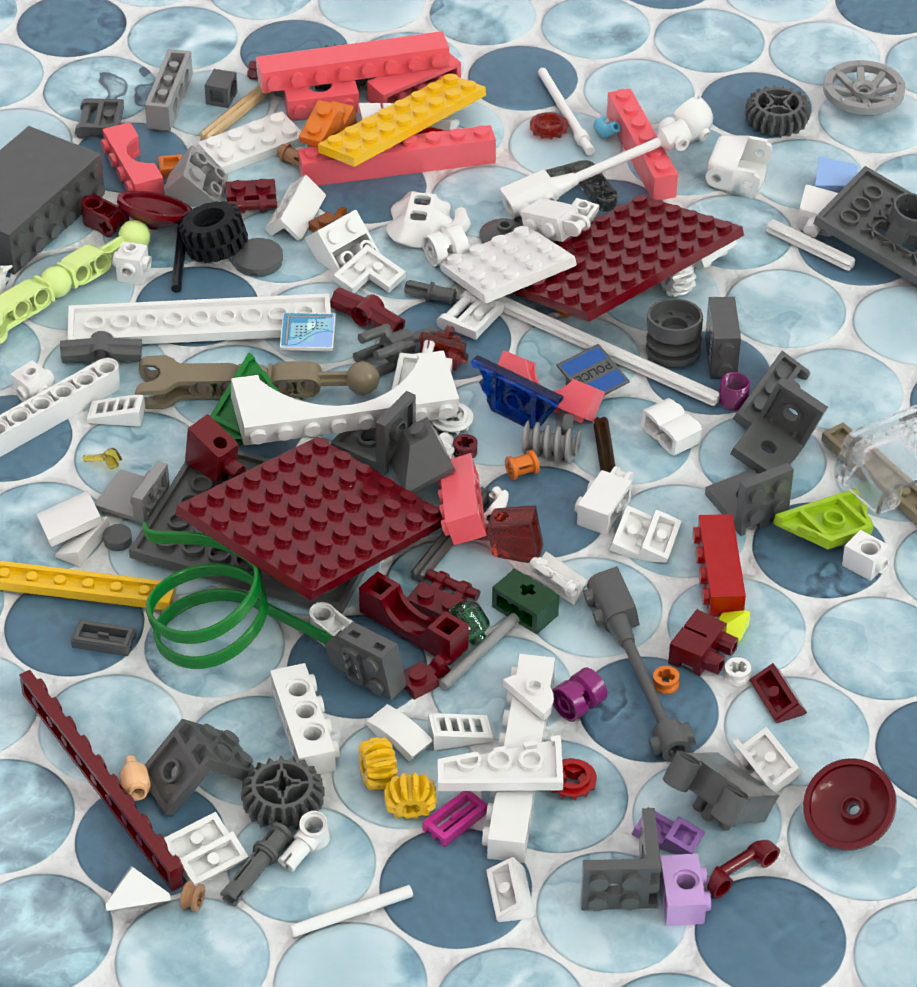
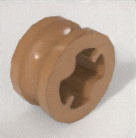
[180,881,205,913]

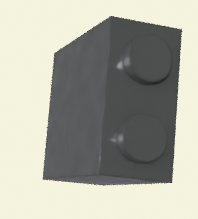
[705,297,741,379]

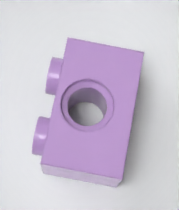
[659,854,711,926]

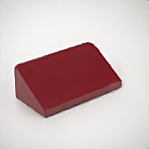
[749,663,808,723]

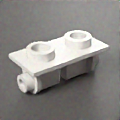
[529,552,589,605]

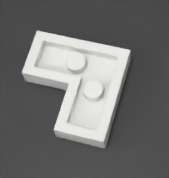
[333,245,406,293]

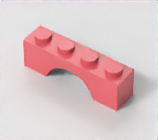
[100,122,165,195]
[491,350,605,423]

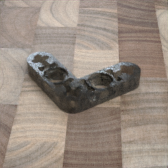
[545,160,618,212]

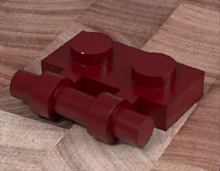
[225,179,277,213]
[407,569,481,620]

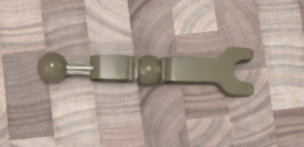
[135,355,380,409]

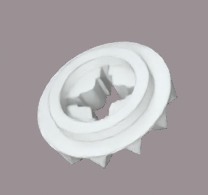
[430,403,474,436]

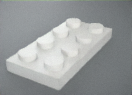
[198,111,304,174]

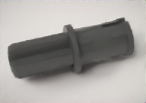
[404,280,457,305]

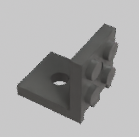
[730,376,828,473]
[331,391,416,475]
[705,463,794,536]
[145,719,256,816]
[580,808,661,911]

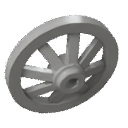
[823,60,906,115]

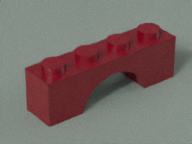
[359,571,469,665]

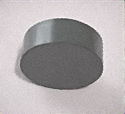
[561,414,574,437]
[103,524,132,551]

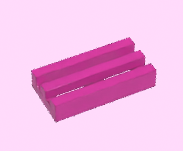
[422,791,488,847]

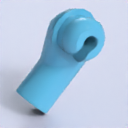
[594,116,621,139]

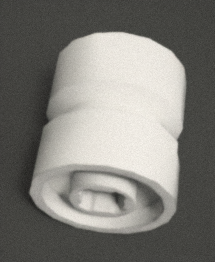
[422,224,469,267]

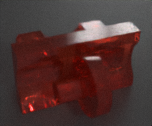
[419,326,469,371]

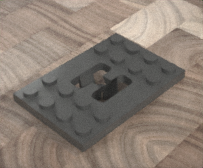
[813,166,917,285]

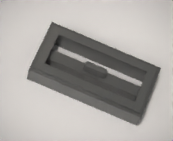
[71,620,137,656]

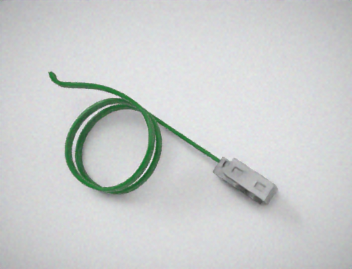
[142,522,407,700]

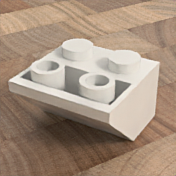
[304,210,380,273]

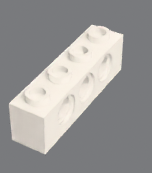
[270,663,340,774]

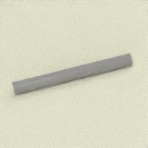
[439,613,520,691]

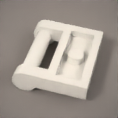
[436,290,504,340]

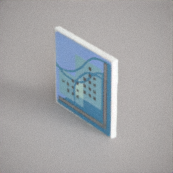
[280,313,336,351]

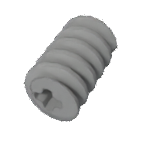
[522,420,582,464]

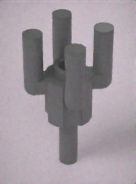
[353,324,436,377]

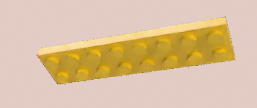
[318,74,486,167]

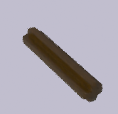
[593,417,616,473]

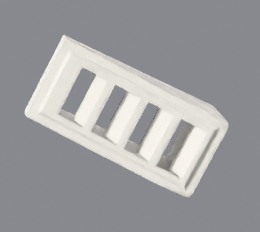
[87,395,145,427]
[428,714,494,751]

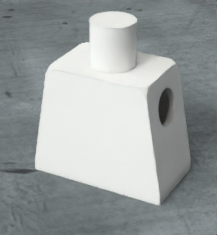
[798,184,838,238]

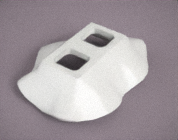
[386,191,453,248]

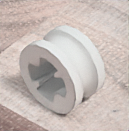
[724,657,751,687]

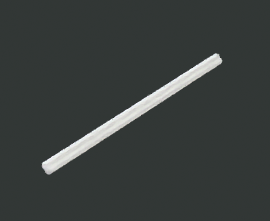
[496,296,720,406]

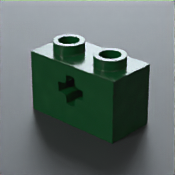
[492,568,559,635]

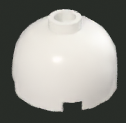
[673,96,713,143]

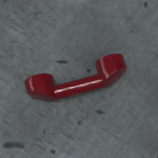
[707,840,780,898]

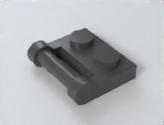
[75,98,124,139]

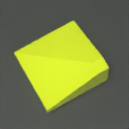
[719,610,750,644]

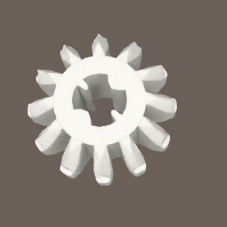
[660,265,697,297]

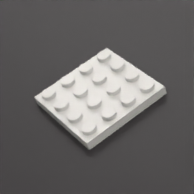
[439,226,577,303]

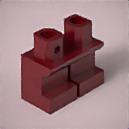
[668,609,738,676]

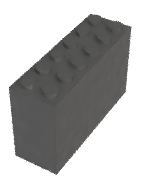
[0,126,105,275]

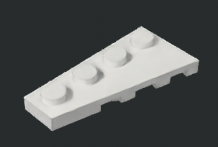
[438,735,563,791]

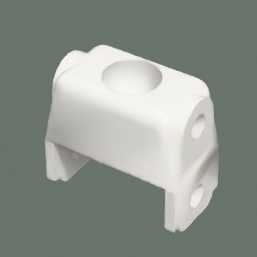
[705,135,772,199]

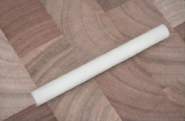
[289,885,413,938]

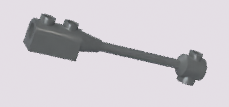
[583,566,696,762]

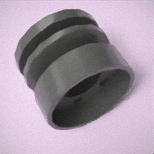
[646,298,703,367]

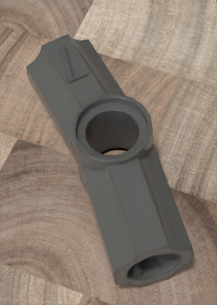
[60,331,142,363]

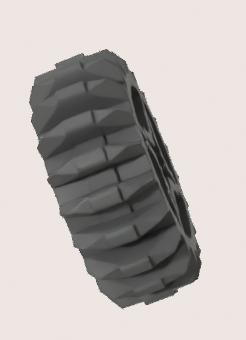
[745,85,810,138]
[241,755,325,830]

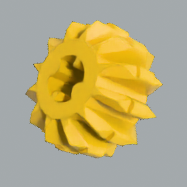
[357,737,398,790]
[384,772,437,820]

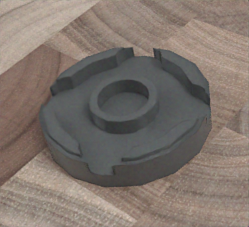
[233,238,283,277]

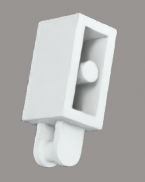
[520,198,591,242]
[574,466,634,535]

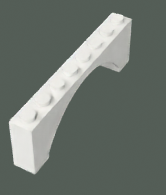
[231,351,460,446]

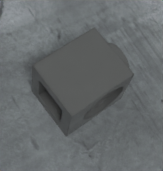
[205,69,238,108]

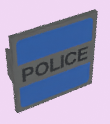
[556,344,630,395]

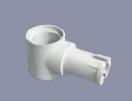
[278,811,330,872]

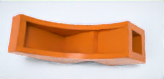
[299,100,357,147]

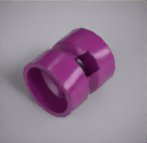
[552,667,608,722]

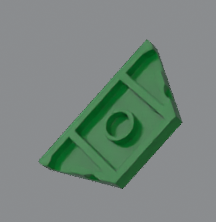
[210,352,281,445]

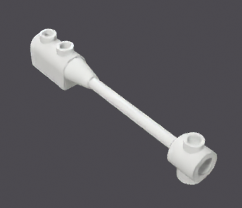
[500,117,692,219]

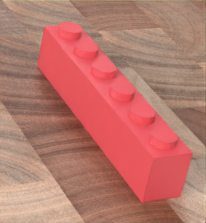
[607,88,678,200]

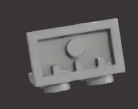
[95,461,170,523]

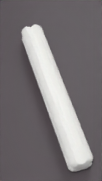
[766,219,856,271]

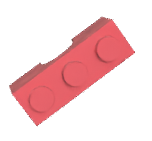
[283,80,359,121]

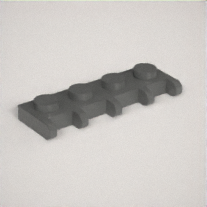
[733,351,810,430]

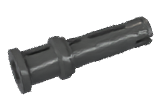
[220,822,294,906]

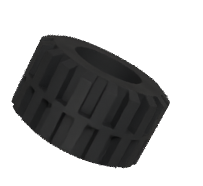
[179,201,248,263]

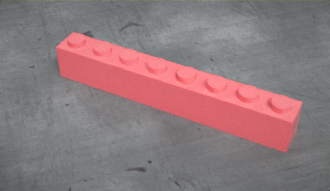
[256,31,449,93]
[298,125,496,186]

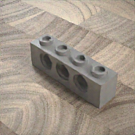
[145,49,193,131]

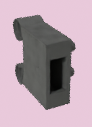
[662,751,780,831]

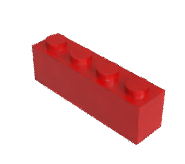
[693,514,746,617]

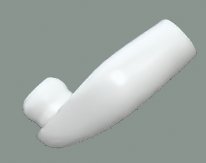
[440,207,471,233]
[484,486,509,525]

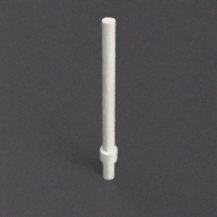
[538,68,595,156]

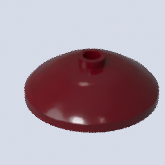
[117,191,192,230]
[803,758,897,851]

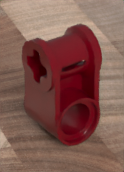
[81,194,129,237]

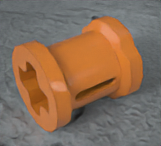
[505,450,540,481]

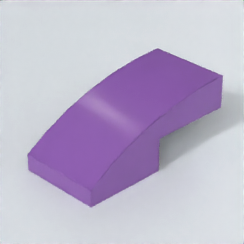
[631,807,705,854]

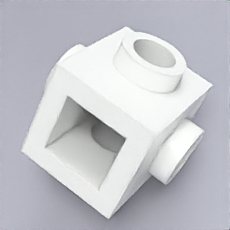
[112,242,152,285]
[11,360,55,402]

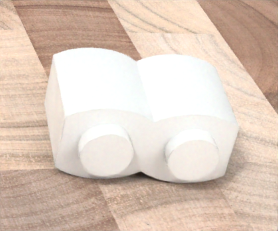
[641,398,702,456]

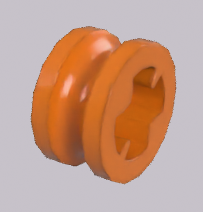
[653,666,679,694]

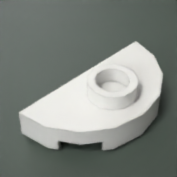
[503,674,554,721]

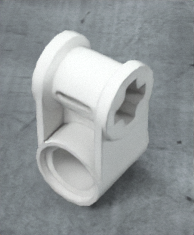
[309,602,353,647]

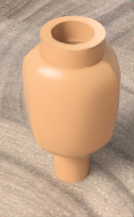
[120,755,151,801]

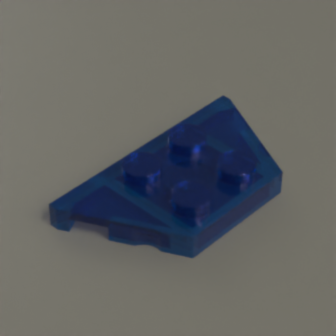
[471,355,564,429]

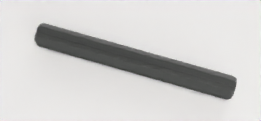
[411,487,491,583]

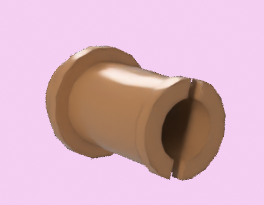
[277,143,299,167]

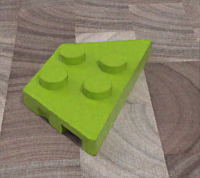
[773,487,874,550]

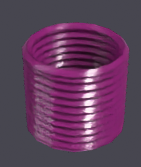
[719,372,750,410]

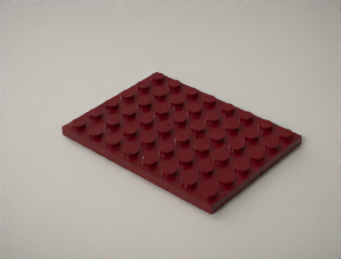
[512,195,744,322]
[175,437,444,601]

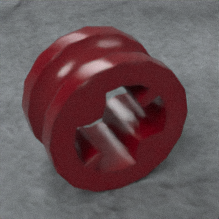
[453,434,478,458]

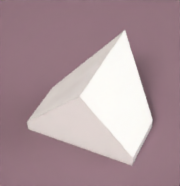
[105,866,171,911]

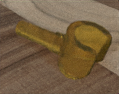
[83,448,123,469]

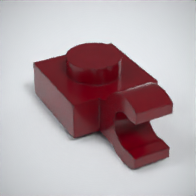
[404,653,451,700]

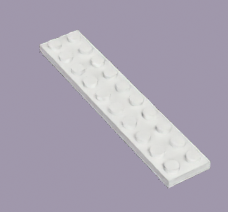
[68,293,331,344]

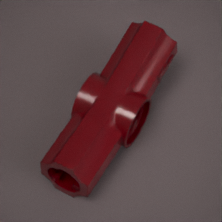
[330,287,406,332]

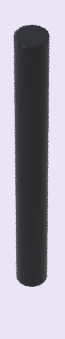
[171,224,186,293]

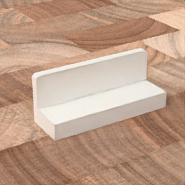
[264,175,326,241]

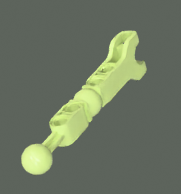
[0,220,150,344]

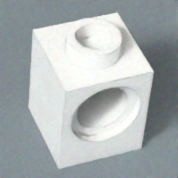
[842,530,890,581]

